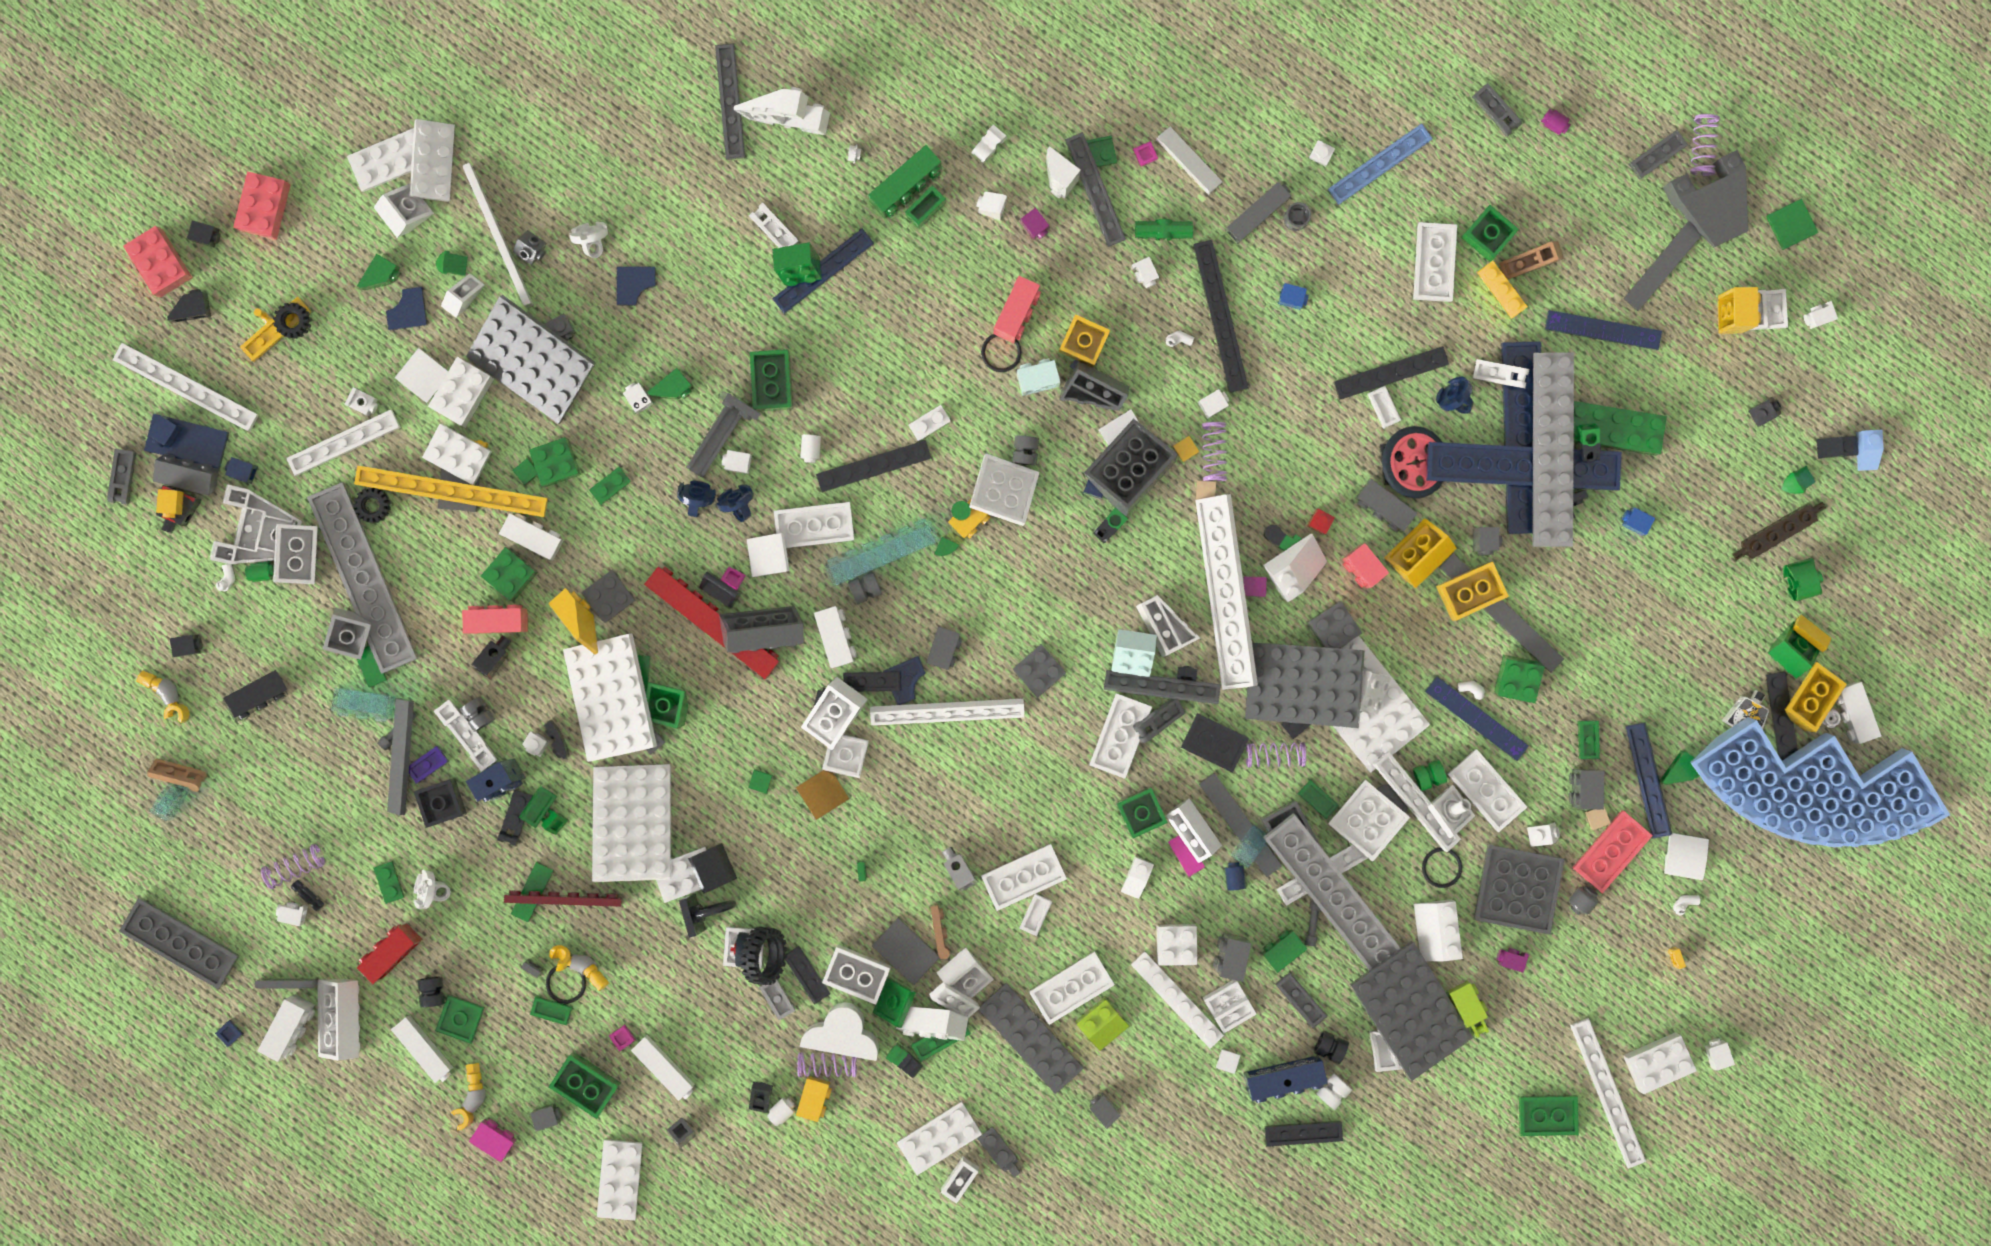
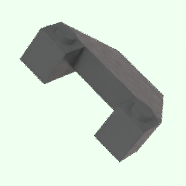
[1663,150,1748,247]

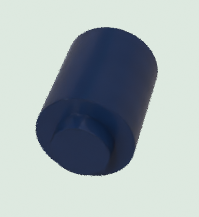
[1225,862,1247,891]

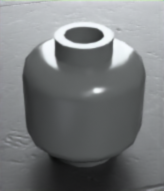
[1569,886,1599,915]

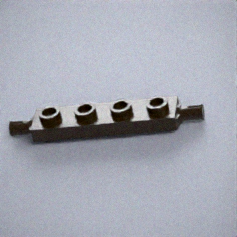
[1732,502,1826,561]

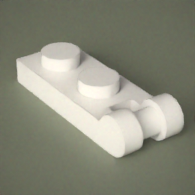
[749,203,799,248]
[1473,360,1529,388]

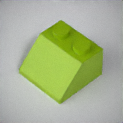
[1076,997,1129,1051]

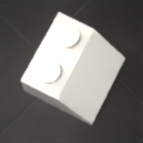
[374,183,434,238]
[937,948,994,999]

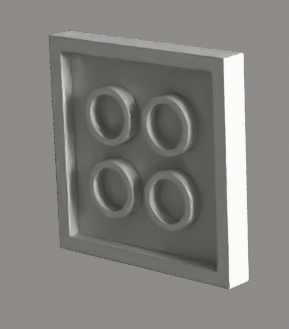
[969,454,1039,526]
[1328,780,1410,862]

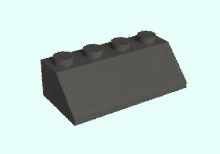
[719,606,804,653]

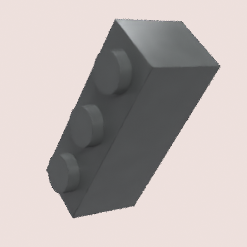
[153,454,219,496]
[1355,479,1417,533]

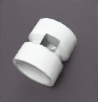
[1316,1073,1353,1110]

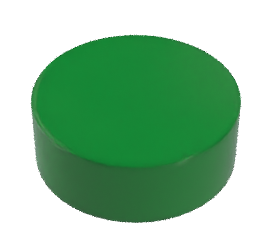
[951,501,971,521]

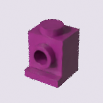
[1497,948,1529,973]

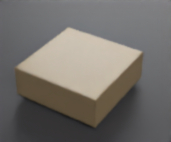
[1195,481,1216,500]
[1585,807,1611,830]

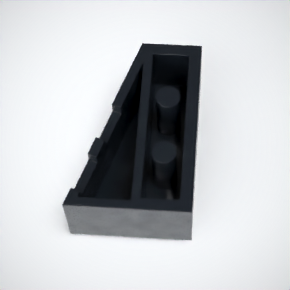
[223,670,288,723]

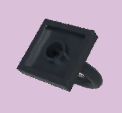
[678,893,737,938]

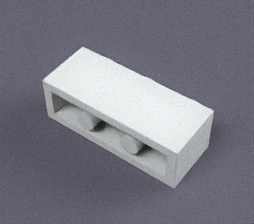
[499,513,564,561]
[1836,682,1881,744]
[1166,799,1222,863]

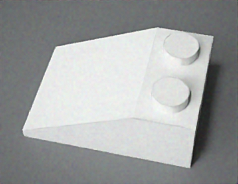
[1264,533,1327,602]
[801,677,868,750]

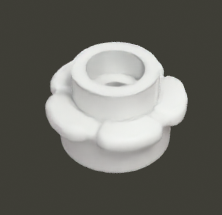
[848,144,861,163]
[1822,709,1841,728]

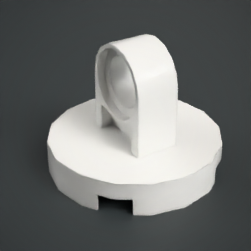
[569,222,608,258]
[414,870,451,909]

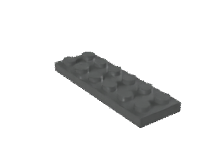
[119,897,240,989]
[978,983,1084,1094]

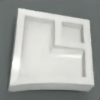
[1369,1031,1402,1072]

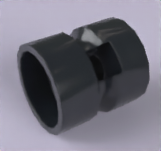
[417,976,445,1007]
[1314,1031,1349,1064]

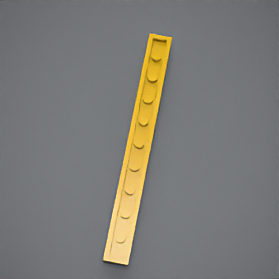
[354,465,548,517]

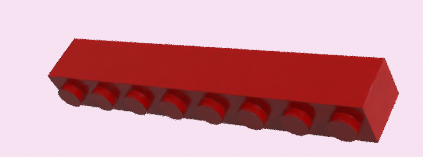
[644,566,780,679]

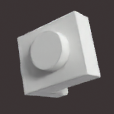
[1527,822,1560,847]

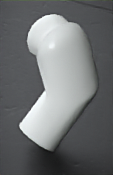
[216,564,235,591]

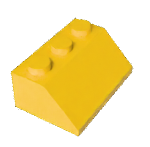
[1384,518,1457,588]
[1785,662,1847,732]

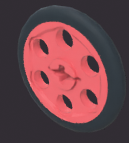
[1382,426,1443,499]

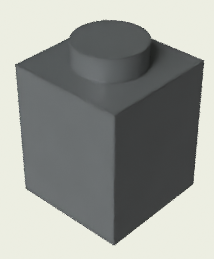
[530,1103,562,1132]
[667,1118,696,1149]

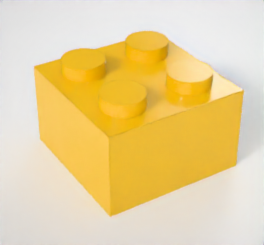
[1059,314,1110,368]

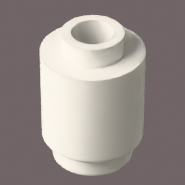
[767,1098,796,1126]

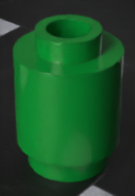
[245,561,274,582]

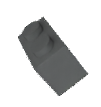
[926,627,962,670]

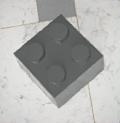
[1306,601,1362,648]
[1569,769,1604,810]

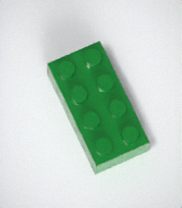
[868,145,942,219]

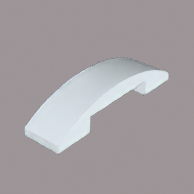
[434,699,497,772]

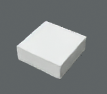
[1216,1049,1240,1074]

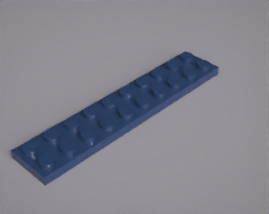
[1501,341,1541,534]
[1426,442,1622,491]

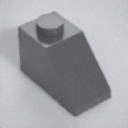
[1089,1093,1121,1129]

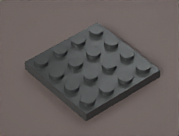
[1473,844,1564,934]

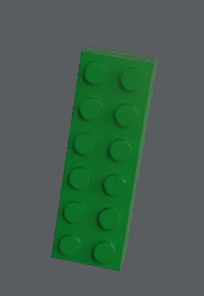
[1573,401,1667,456]

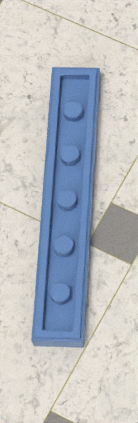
[1328,124,1433,205]

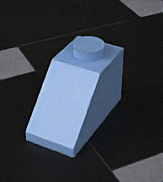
[1856,430,1884,471]

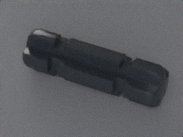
[291,880,324,911]

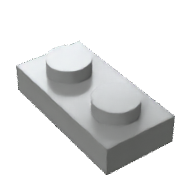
[759,980,796,1020]

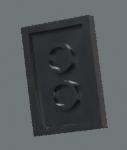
[1180,713,1249,773]

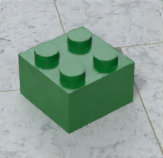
[1461,205,1519,262]
[772,242,822,286]
[529,437,581,487]
[480,547,538,601]
[1494,654,1545,704]
[1115,787,1168,839]

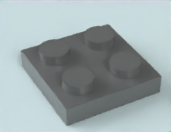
[581,570,636,623]
[1013,644,1066,698]

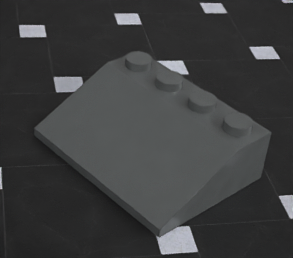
[1084,418,1178,517]

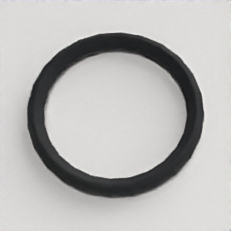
[981,334,1022,372]
[1422,847,1462,888]
[546,966,586,1004]

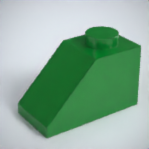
[357,254,400,291]
[647,368,693,399]
[1660,750,1700,785]

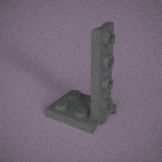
[686,391,761,478]

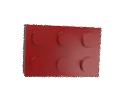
[357,923,423,984]

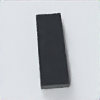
[843,671,901,692]
[785,946,831,1005]

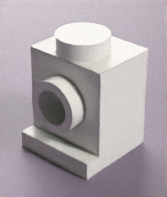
[1131,257,1159,289]
[1804,301,1838,329]
[345,387,378,416]
[522,731,550,757]
[276,902,308,926]

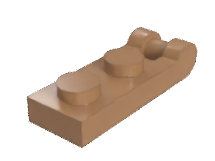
[147,758,207,792]
[930,904,950,959]

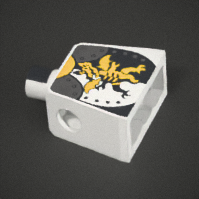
[1722,690,1769,730]

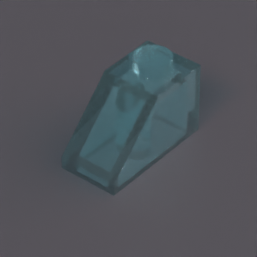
[149,783,190,821]
[1231,825,1267,868]

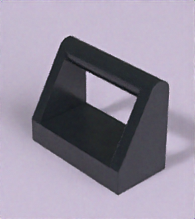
[699,571,742,609]

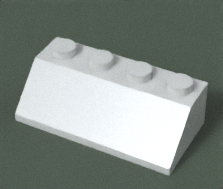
[317,979,360,1061]

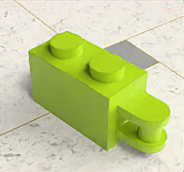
[1447,981,1489,1038]

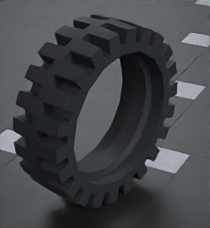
[740,927,787,985]

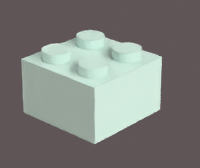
[1017,358,1060,396]
[1112,629,1157,677]

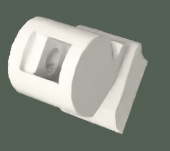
[972,125,1007,163]

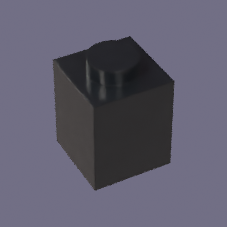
[187,220,221,248]
[169,635,203,657]

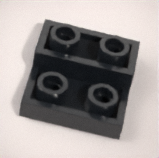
[688,843,737,894]

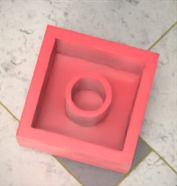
[1342,543,1389,589]

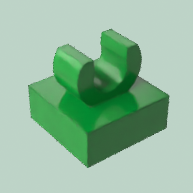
[541,810,568,835]

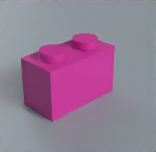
[469,1119,517,1162]

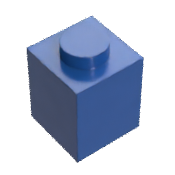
[1278,283,1309,310]
[1622,508,1655,536]

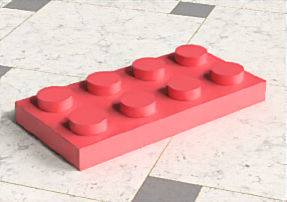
[1572,810,1653,894]

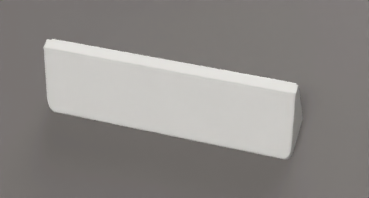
[1156,127,1222,195]

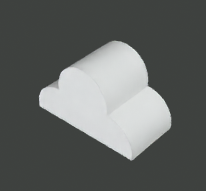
[800,1002,879,1061]

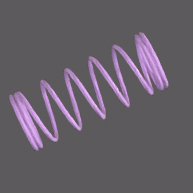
[1690,114,1720,176]
[1202,422,1227,481]
[1246,742,1306,768]
[261,844,325,889]
[798,1052,857,1078]

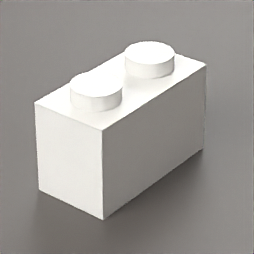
[941,1156,979,1204]

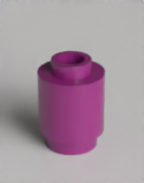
[1541,108,1571,135]

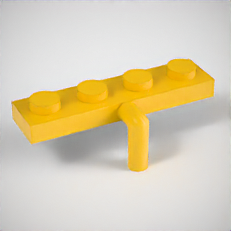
[240,296,312,362]

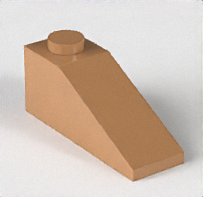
[1499,241,1564,280]

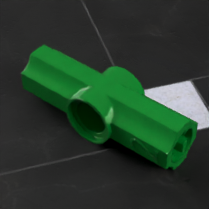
[1135,219,1193,241]

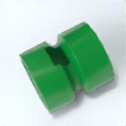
[1413,759,1447,791]

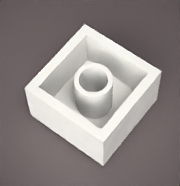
[1157,924,1197,965]

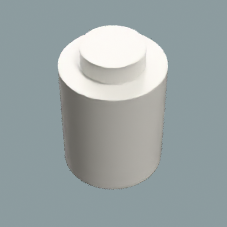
[800,435,821,463]

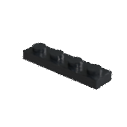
[1264,1121,1343,1147]

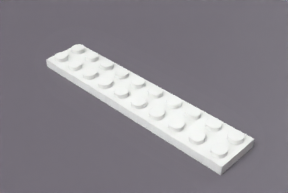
[1196,494,1258,690]

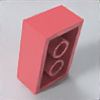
[234,171,291,240]
[123,226,193,298]
[993,276,1041,344]
[462,605,528,634]

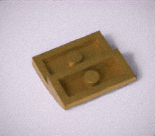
[796,770,849,820]

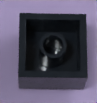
[413,778,467,828]

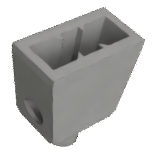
[942,847,978,891]

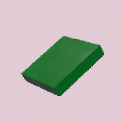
[1766,199,1819,250]
[872,977,916,1028]
[435,994,485,1044]

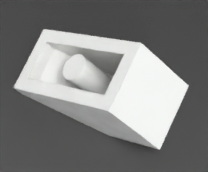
[976,192,1007,220]
[441,274,485,317]
[1121,856,1154,899]

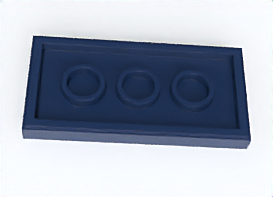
[144,414,229,469]

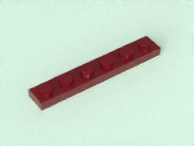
[504,890,622,907]

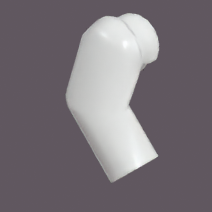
[1166,331,1195,347]
[1457,681,1485,700]
[1673,895,1700,915]

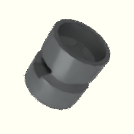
[1283,202,1311,231]
[1012,436,1039,465]
[848,572,882,605]
[460,696,495,732]

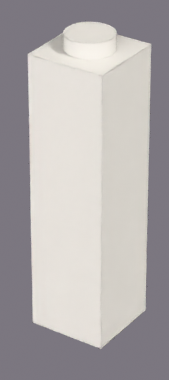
[391,1015,453,1083]
[631,1035,695,1101]

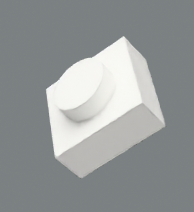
[1309,140,1335,167]

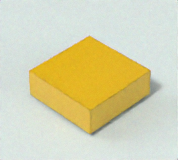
[1173,436,1199,462]
[1668,947,1686,969]

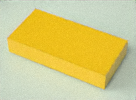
[1793,614,1831,652]

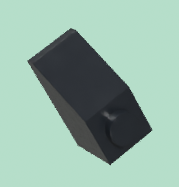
[167,289,211,323]

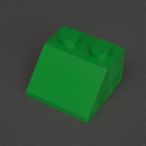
[1768,621,1820,679]
[646,682,688,729]

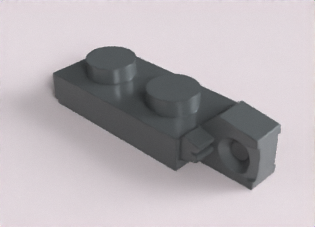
[977,1126,1020,1178]

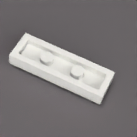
[929,982,980,1018]

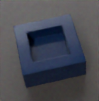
[215,1020,244,1047]

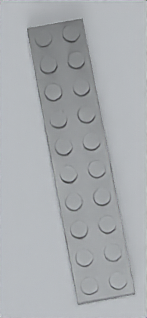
[1533,352,1574,547]
[307,482,418,674]
[1263,813,1401,970]

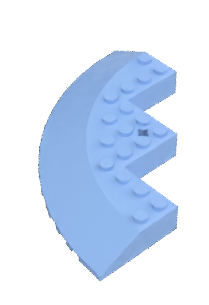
[1690,717,1950,847]

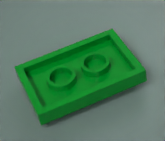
[1519,1095,1579,1136]

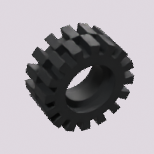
[273,302,312,339]
[353,488,391,523]

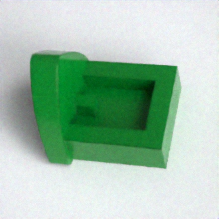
[435,250,468,276]
[1782,466,1816,494]

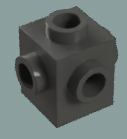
[513,230,547,265]

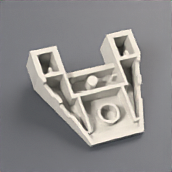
[734,87,830,135]
[210,484,302,564]

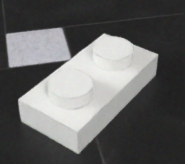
[909,405,951,442]

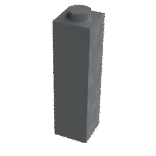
[1226,182,1291,244]

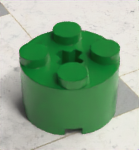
[1783,557,1823,601]

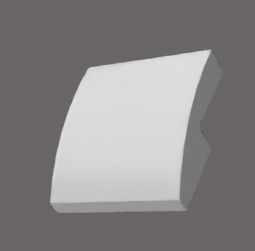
[1751,289,1788,330]
[395,348,448,403]
[747,533,789,577]
[1664,833,1709,880]
[1203,980,1256,1034]

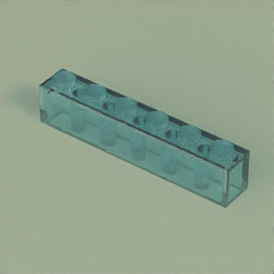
[824,518,940,587]

